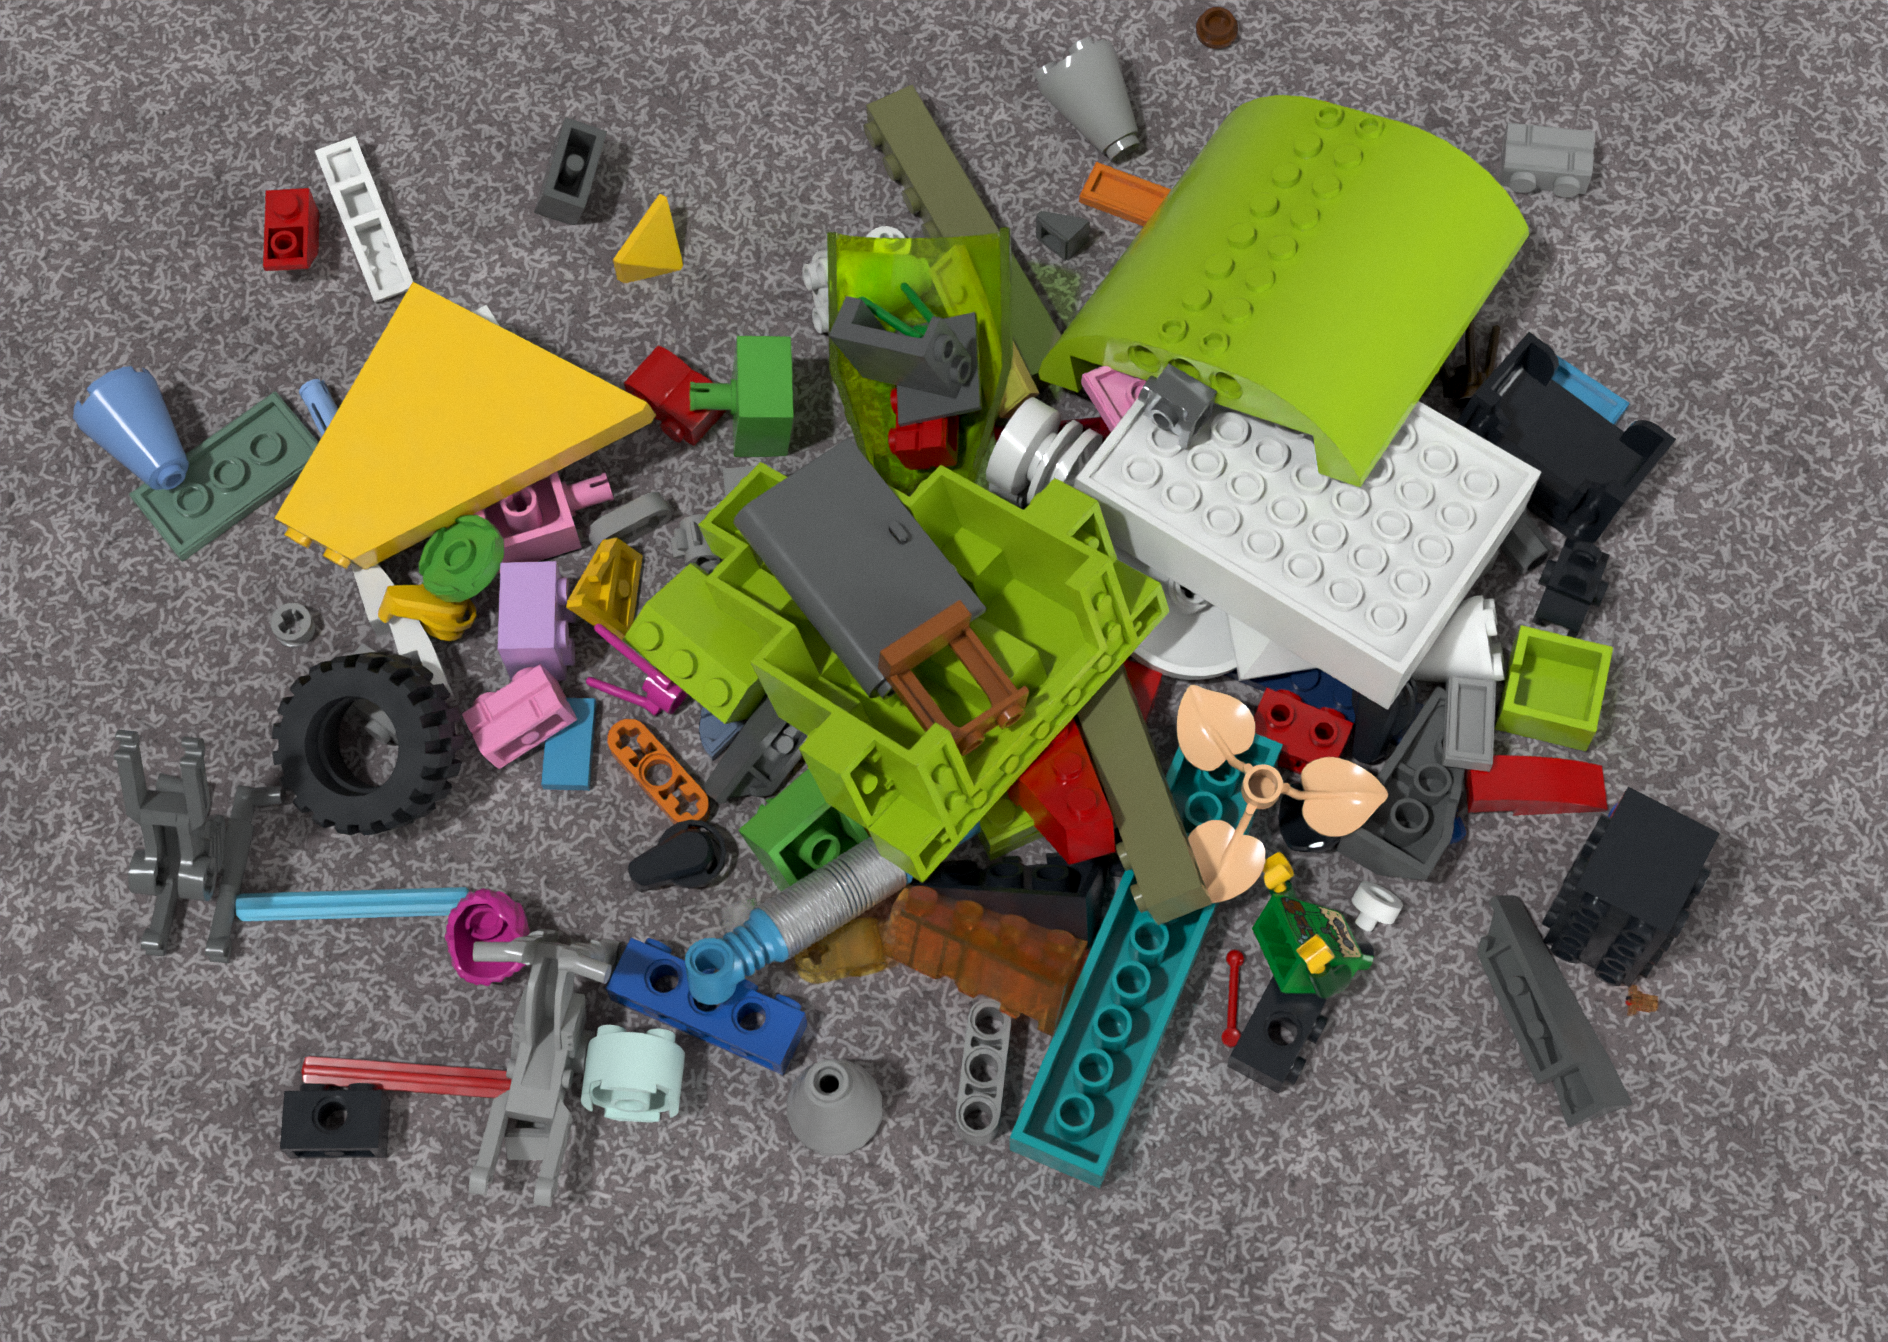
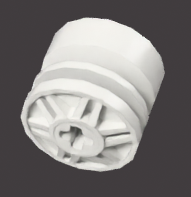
[986,397,1103,504]

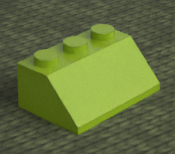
[623,562,766,724]

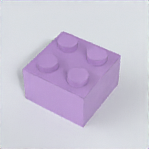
[498,561,576,682]

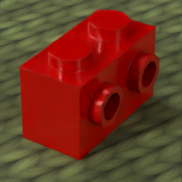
[1254,688,1354,775]

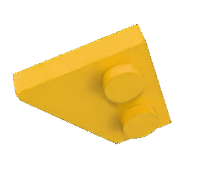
[566,538,643,640]

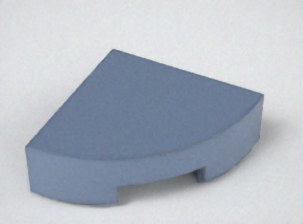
[699,707,744,761]

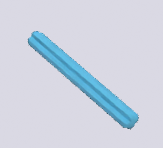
[235,887,469,921]

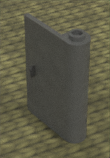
[733,437,986,700]

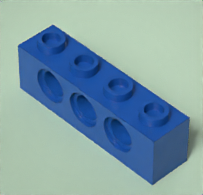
[605,938,808,1076]

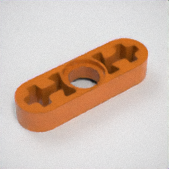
[607,719,710,829]

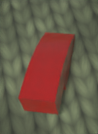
[1464,755,1608,816]

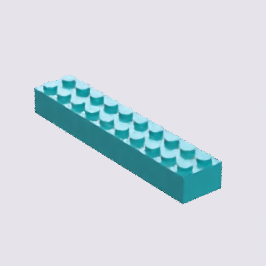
[1010,733,1283,1189]

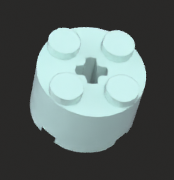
[581,1025,685,1122]

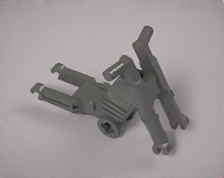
[114,730,286,963]

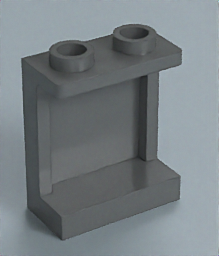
[829,296,972,399]

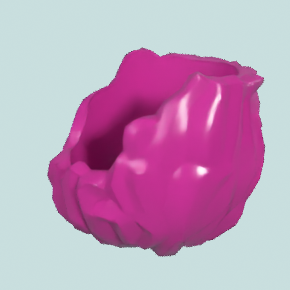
[444,888,530,986]

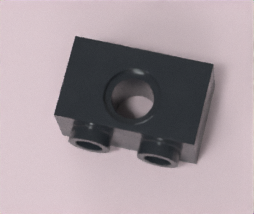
[1227,975,1329,1094]
[280,1083,391,1159]

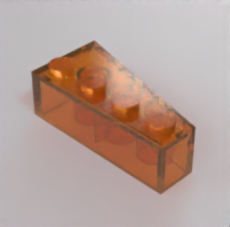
[882,884,1088,1037]

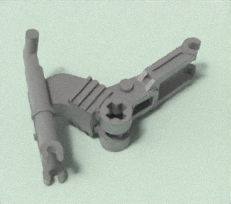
[469,928,621,1207]

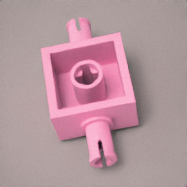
[448,471,614,574]

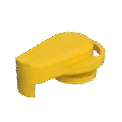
[378,584,477,641]

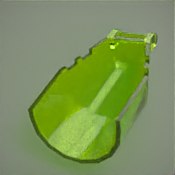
[827,227,1013,497]

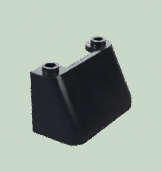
[1456,332,1676,544]

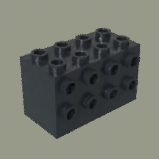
[1541,787,1720,987]

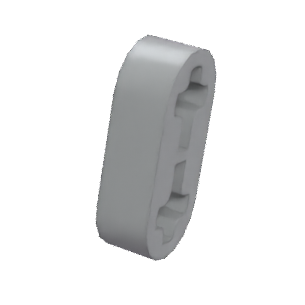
[586,492,672,551]

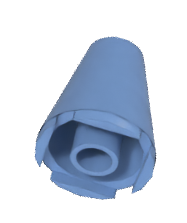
[73,366,189,490]

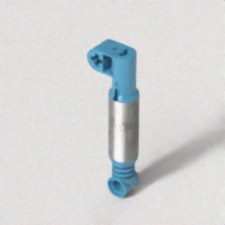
[685,821,981,1005]

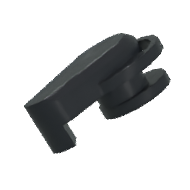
[1351,675,1418,764]
[628,819,727,893]

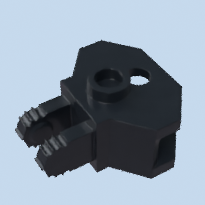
[1532,538,1610,638]

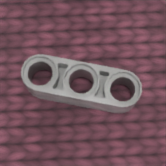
[956,998,1011,1146]

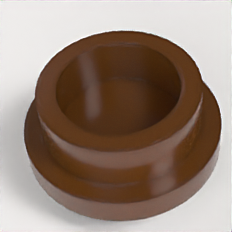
[1196,7,1238,49]

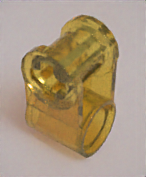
[793,917,888,984]

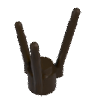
[1439,318,1501,408]

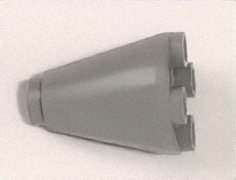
[1034,37,1141,162]
[787,1059,883,1157]

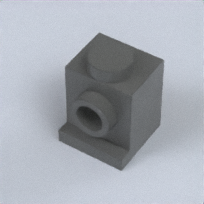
[1138,364,1217,449]

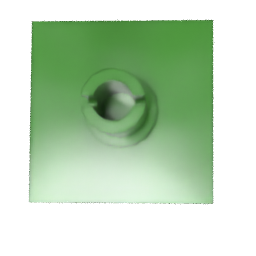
[689,336,794,457]
[738,768,869,891]

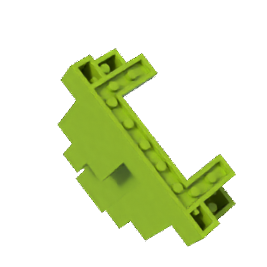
[698,462,1170,883]

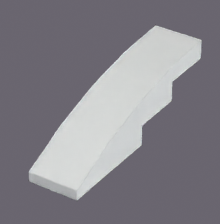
[315,136,413,303]
[351,563,455,703]

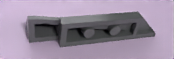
[702,694,808,804]
[1477,895,1633,1128]

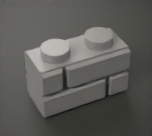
[1499,122,1595,197]

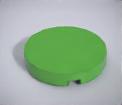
[419,515,504,602]

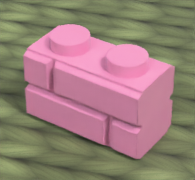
[462,664,577,769]

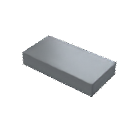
[1442,675,1496,772]

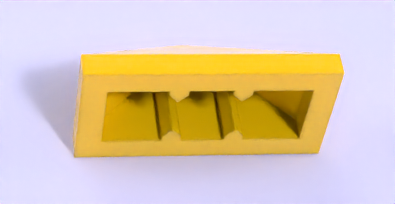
[613,193,684,283]

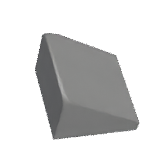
[504,1118,552,1160]

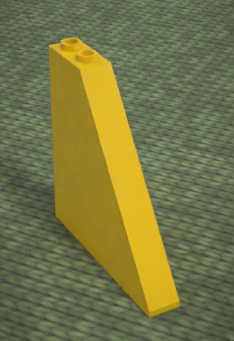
[275,282,656,570]

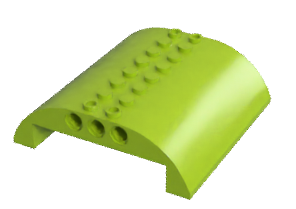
[1038,95,1529,487]

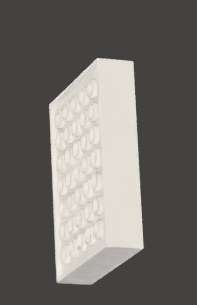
[1074,398,1541,710]

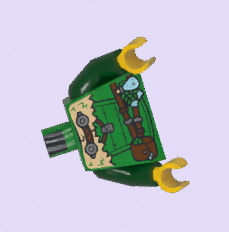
[1252,852,1374,999]

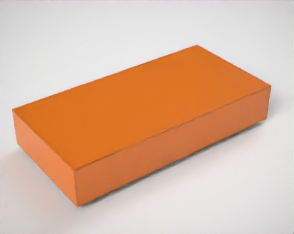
[1079,162,1171,227]

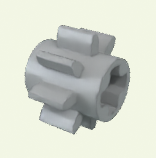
[670,514,720,566]

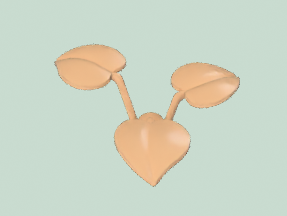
[1177,685,1388,903]

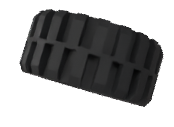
[272,652,464,836]

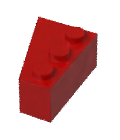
[1007,718,1115,865]

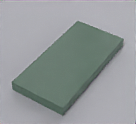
[129,391,318,562]

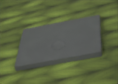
[895,312,982,427]

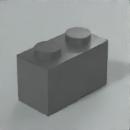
[534,117,607,226]

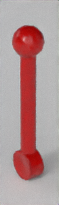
[1221,949,1245,1048]

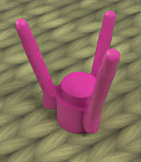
[586,624,688,716]

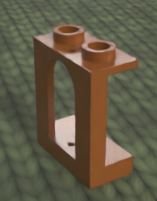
[878,600,1029,756]

